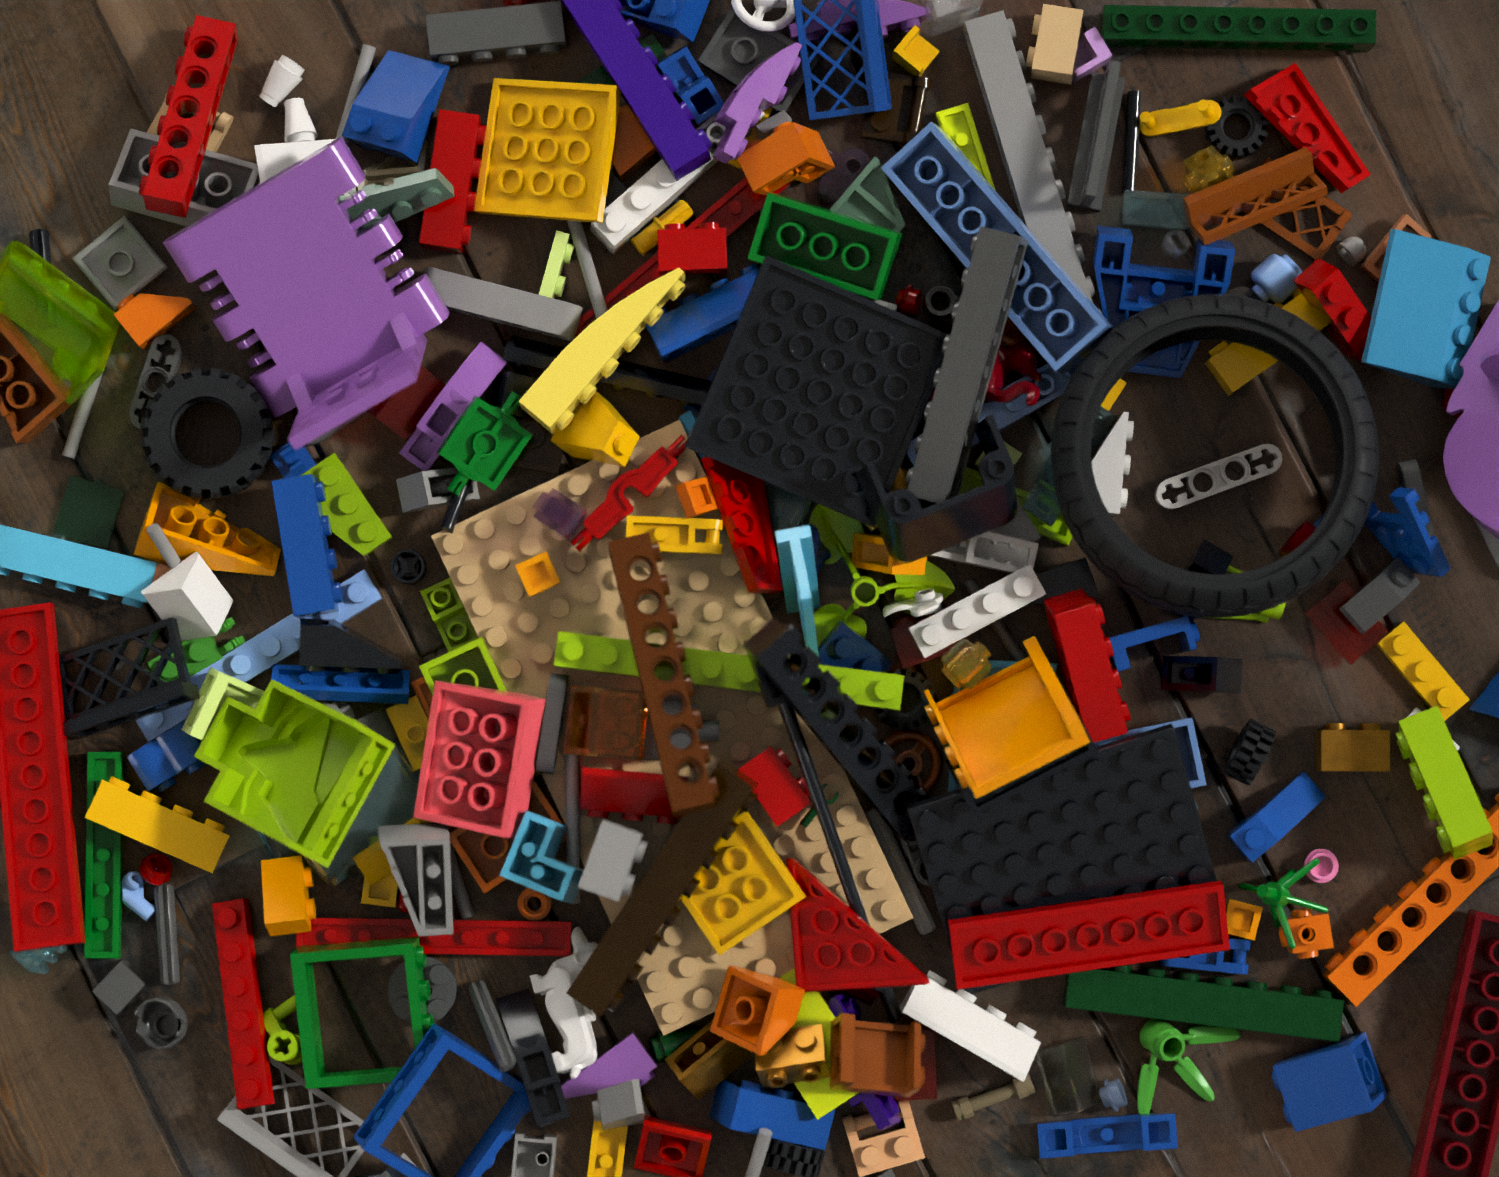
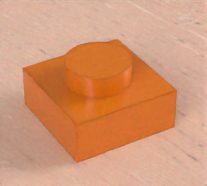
[675,476,719,519]

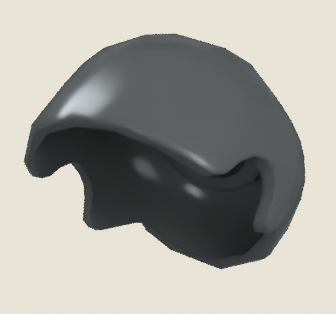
[134,997,188,1050]

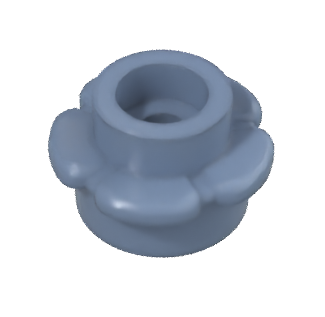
[1099,1079,1127,1112]

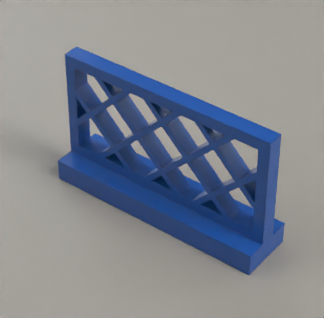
[793,0,892,120]

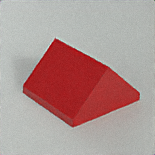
[634,1115,712,1177]

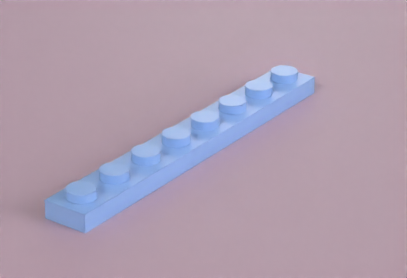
[135,569,383,742]

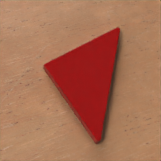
[786,858,929,992]

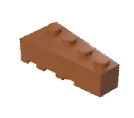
[0,308,78,443]

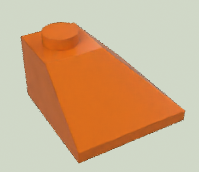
[710,965,805,1055]

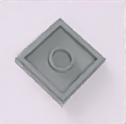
[72,215,169,312]

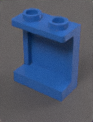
[1109,616,1200,671]

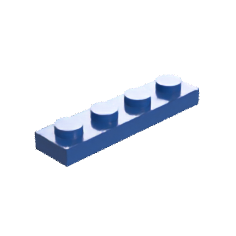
[271,664,410,704]

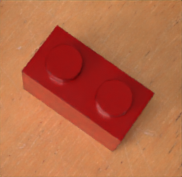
[657,222,727,275]
[738,746,811,827]

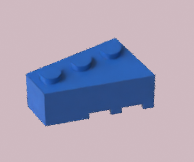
[709,1079,835,1150]

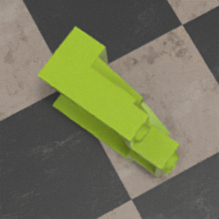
[194,679,395,868]

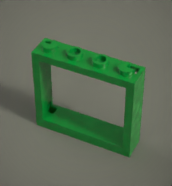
[290,936,437,1089]

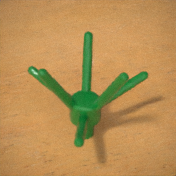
[1239,858,1328,949]

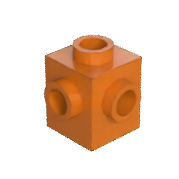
[1279,908,1334,959]

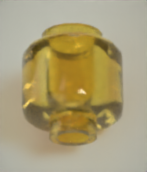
[940,638,992,690]

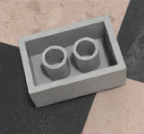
[578,819,648,901]

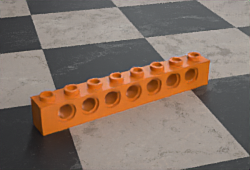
[1322,793,1499,1007]

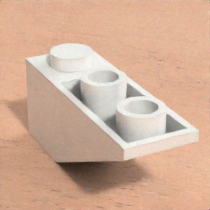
[1091,412,1134,516]

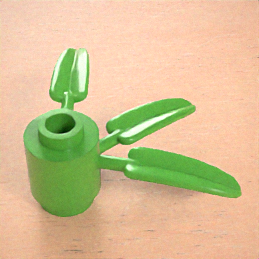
[1137,1018,1241,1114]

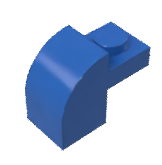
[657,45,724,125]

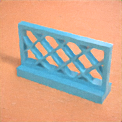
[775,525,821,657]

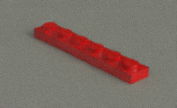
[212,898,275,1109]

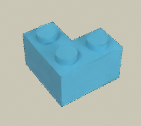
[500,810,584,904]

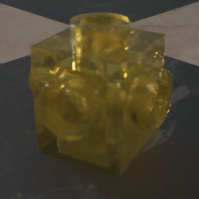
[1183,145,1235,194]

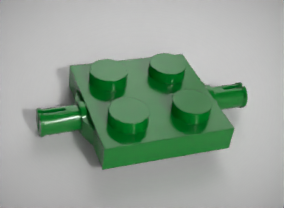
[437,391,533,496]

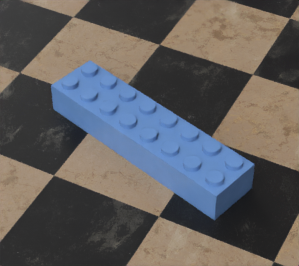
[881,122,1114,375]

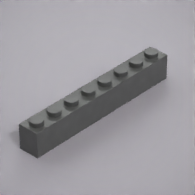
[905,226,1028,503]

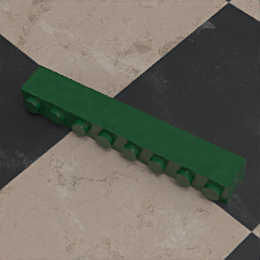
[1062,965,1344,1042]

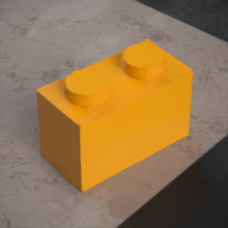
[261,855,316,937]

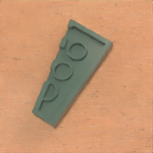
[339,168,455,231]

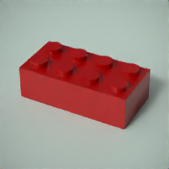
[1043,588,1131,743]

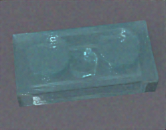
[1121,190,1191,230]

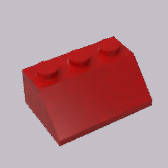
[580,767,689,824]

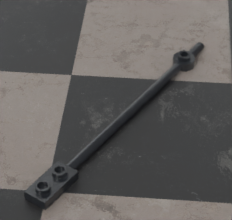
[743,639,903,1023]

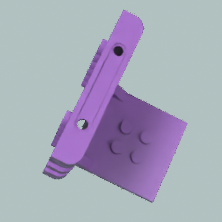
[163,137,450,450]

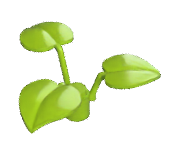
[809,504,955,646]

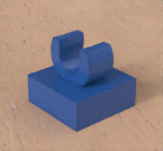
[270,442,317,478]

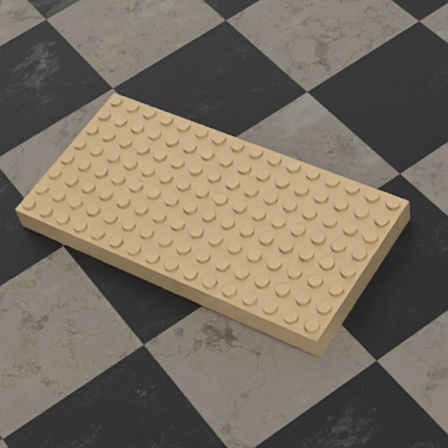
[431,420,913,1036]

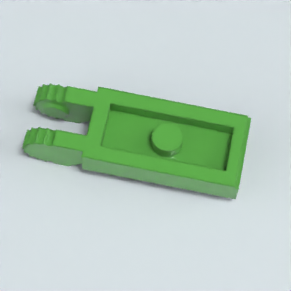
[147,617,246,685]

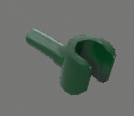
[800,783,838,828]

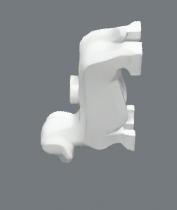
[530,927,598,1079]

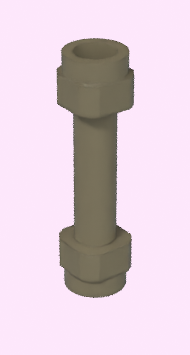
[951,1074,1035,1121]

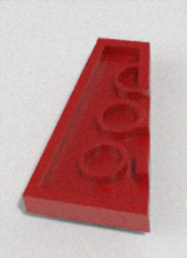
[1244,63,1371,194]
[701,456,782,594]

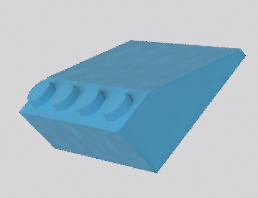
[1361,229,1491,389]

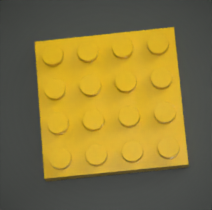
[474,78,621,223]

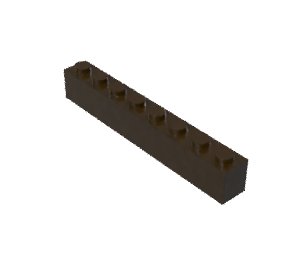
[566,760,758,1017]

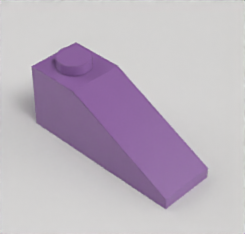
[561,1031,658,1099]

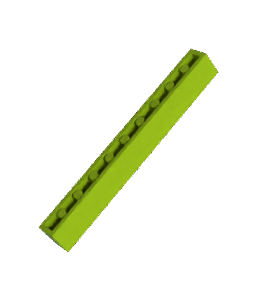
[554,631,904,711]

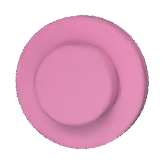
[1304,849,1339,883]

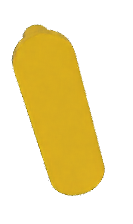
[1140,99,1222,137]

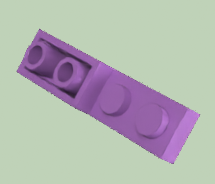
[788,0,927,44]
[713,42,802,163]
[399,342,509,471]

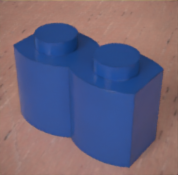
[127,721,206,794]

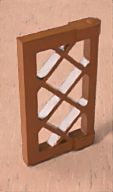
[1242,157,1353,261]

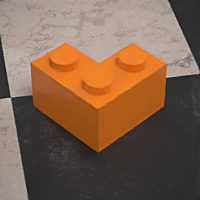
[737,122,835,196]

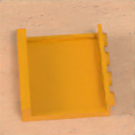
[924,636,1090,799]

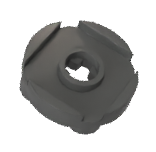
[388,956,457,1023]

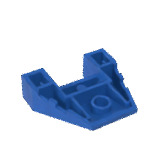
[1092,226,1235,378]

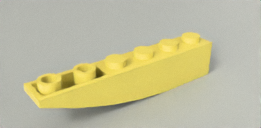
[519,268,686,434]

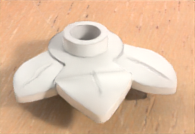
[883,588,943,618]

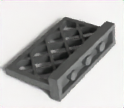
[1066,60,1125,212]

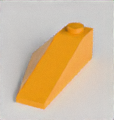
[133,482,281,576]

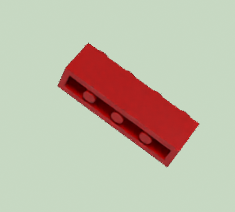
[419,109,487,254]

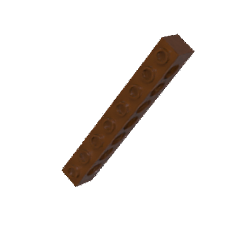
[608,532,719,817]

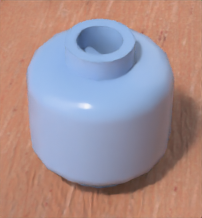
[1251,253,1302,303]

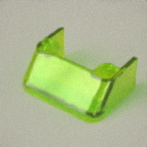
[0,241,119,405]

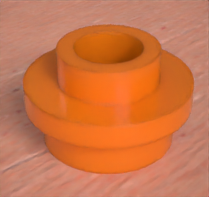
[517,888,552,921]

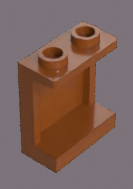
[830,1013,925,1097]

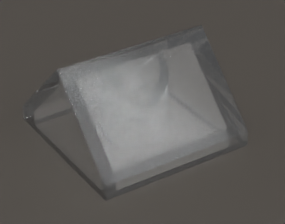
[918,0,983,37]

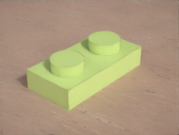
[539,230,575,299]

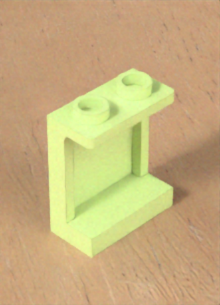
[182,667,265,740]

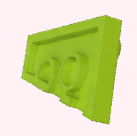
[300,453,393,557]

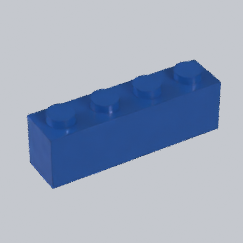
[271,474,343,619]

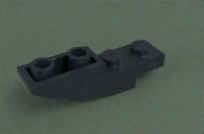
[496,989,570,1129]

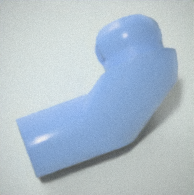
[121,871,155,922]

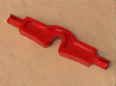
[570,434,687,552]

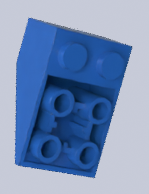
[619,0,710,42]

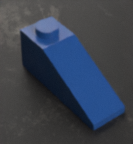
[1225,771,1326,863]

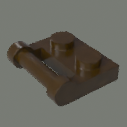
[861,72,932,145]

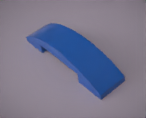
[1037,1113,1178,1158]

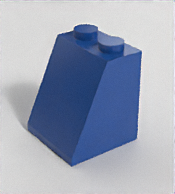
[1272,1031,1388,1132]

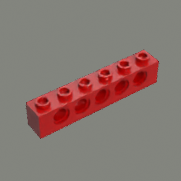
[139,15,238,218]

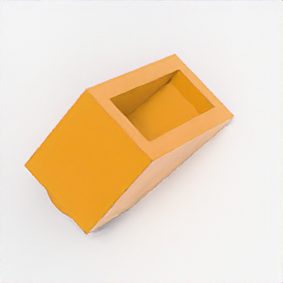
[852,533,927,575]

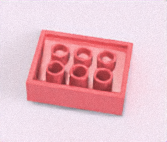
[413,681,546,838]

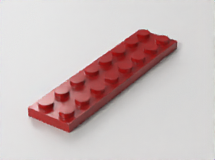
[948,881,1230,990]

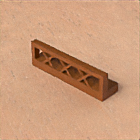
[1183,147,1328,245]

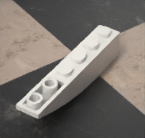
[590,108,765,255]

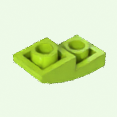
[420,578,478,652]

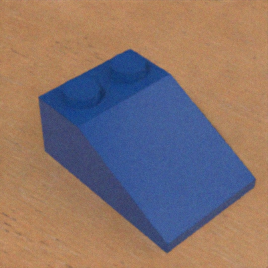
[342,50,450,163]

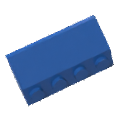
[645,263,760,364]

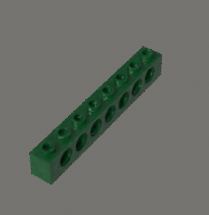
[1100,5,1376,52]

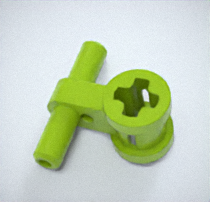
[263,995,303,1065]

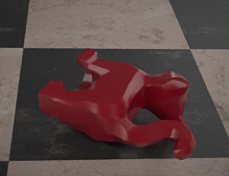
[984,340,1042,406]

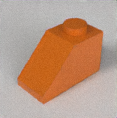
[113,293,197,350]

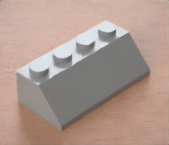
[108,129,260,227]

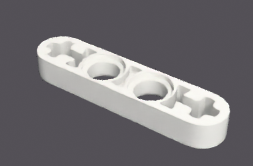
[1154,444,1283,510]

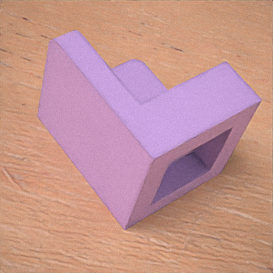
[1073,27,1113,83]

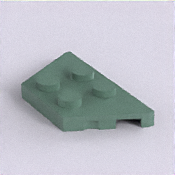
[830,157,906,232]

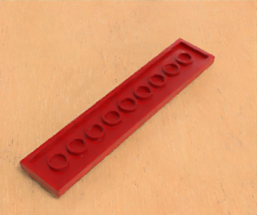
[0,602,85,952]

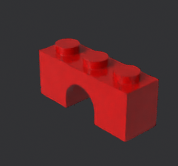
[1293,258,1371,364]

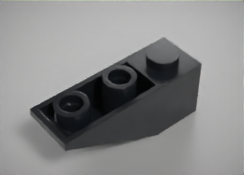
[298,618,403,674]

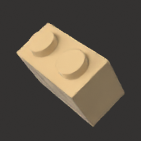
[1026,4,1084,85]

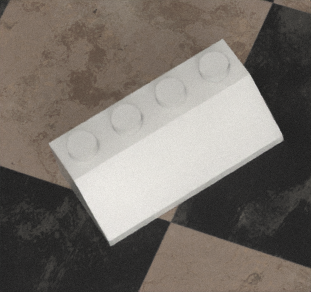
[899,970,1041,1081]

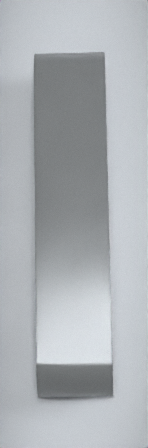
[423,267,583,341]

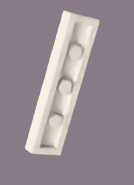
[908,564,1046,659]

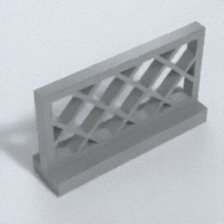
[217,1053,364,1177]

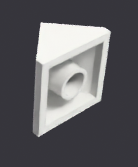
[141,551,234,641]

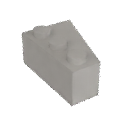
[378,823,453,936]

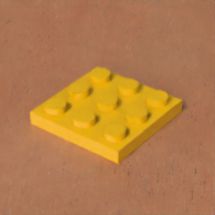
[681,812,806,956]

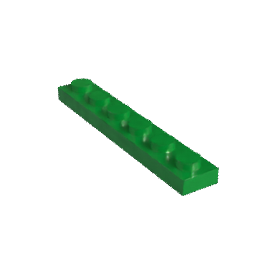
[84,752,124,958]

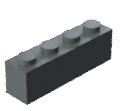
[426,1,567,66]

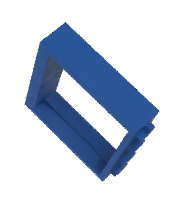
[353,1023,531,1177]

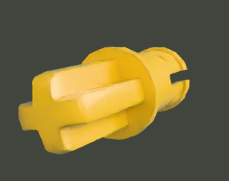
[630,200,694,256]

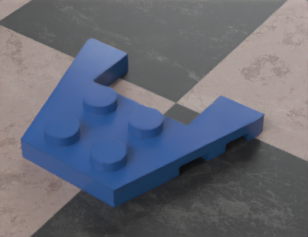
[1364,487,1451,577]

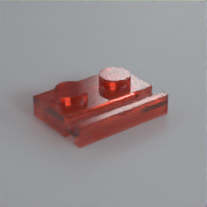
[1305,581,1389,665]

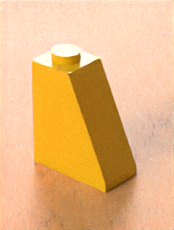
[551,391,640,467]

